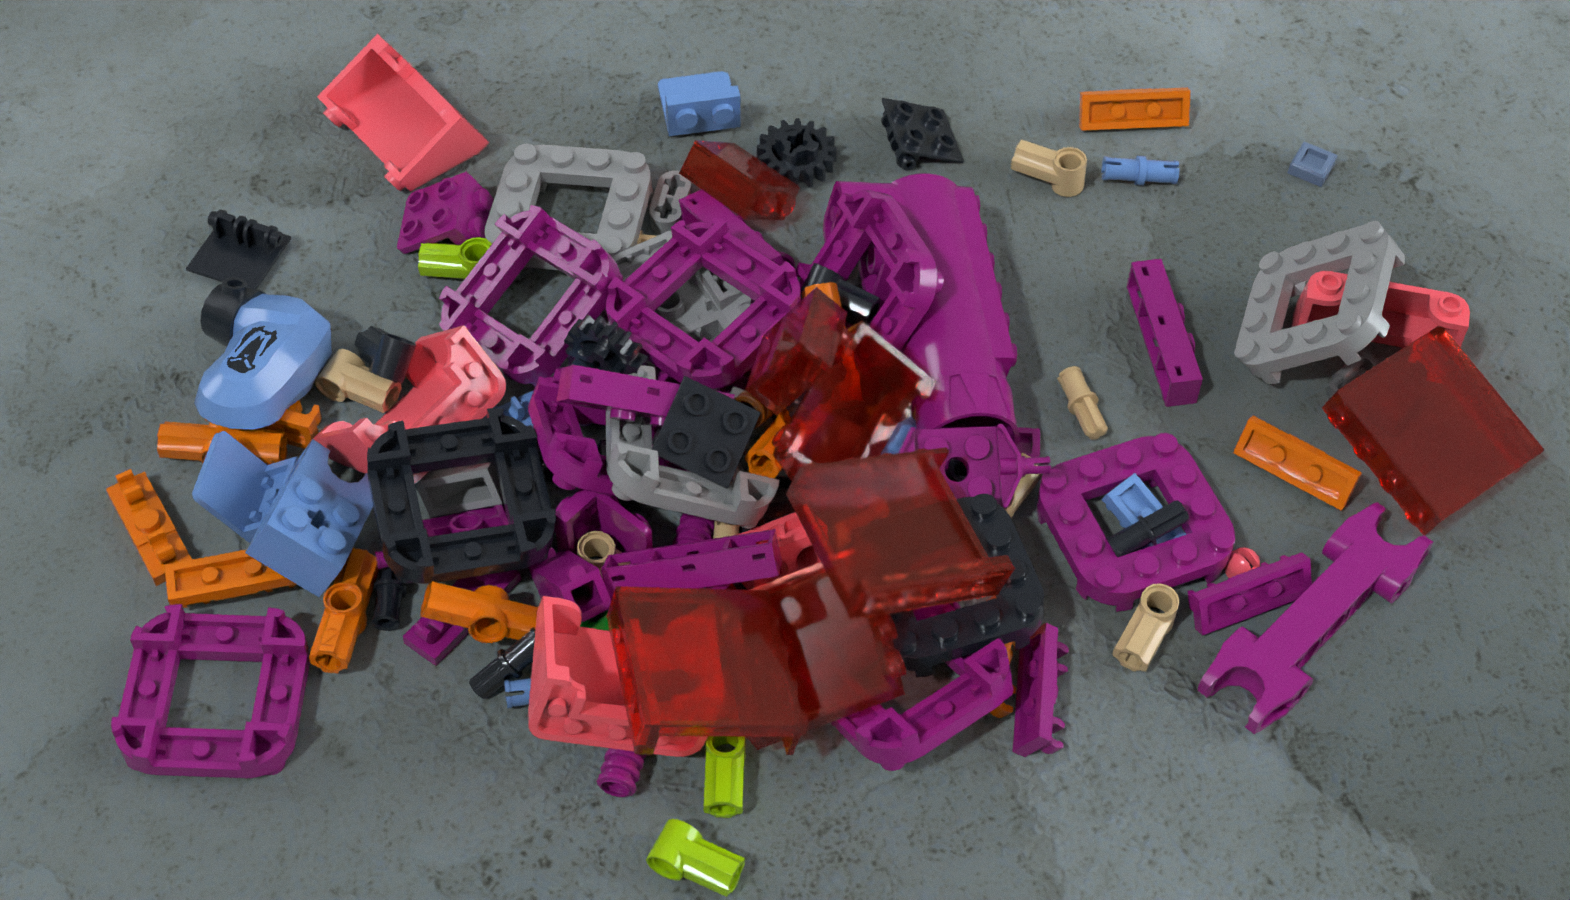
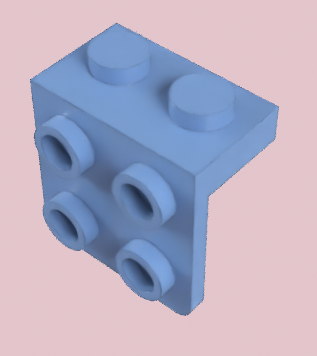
[658,71,740,136]
[192,431,298,543]

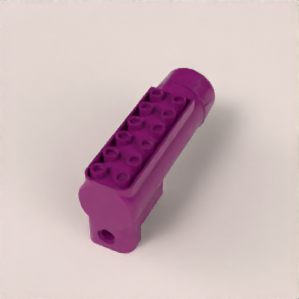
[823,173,1019,472]

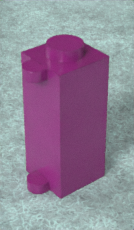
[528,548,613,623]

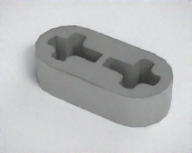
[649,171,691,234]

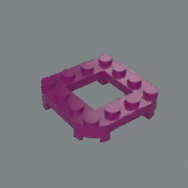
[795,190,944,384]
[439,205,623,386]
[606,216,803,391]
[528,368,692,497]
[1037,433,1235,611]
[799,585,1013,771]
[111,604,310,778]

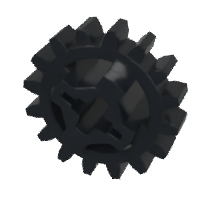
[757,118,837,189]
[564,315,649,375]

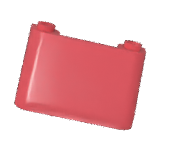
[317,34,490,192]
[1292,271,1470,386]
[313,325,506,483]
[528,596,724,757]

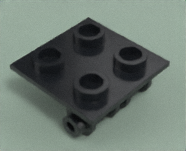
[881,98,964,171]
[186,209,291,290]
[651,376,761,489]

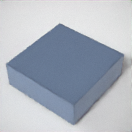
[1288,142,1338,187]

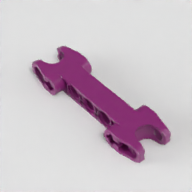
[1197,502,1433,735]

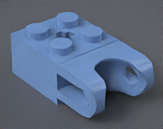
[245,439,373,597]

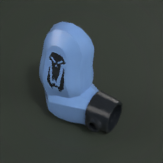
[194,278,332,429]

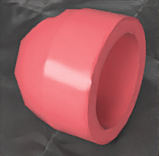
[1225,547,1260,578]

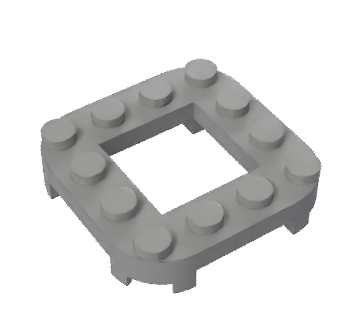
[485,144,654,277]
[1234,221,1405,384]
[606,366,779,529]

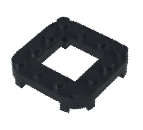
[367,408,556,584]
[847,494,1044,677]

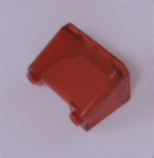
[772,321,937,525]

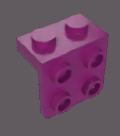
[397,171,494,254]
[555,489,653,555]

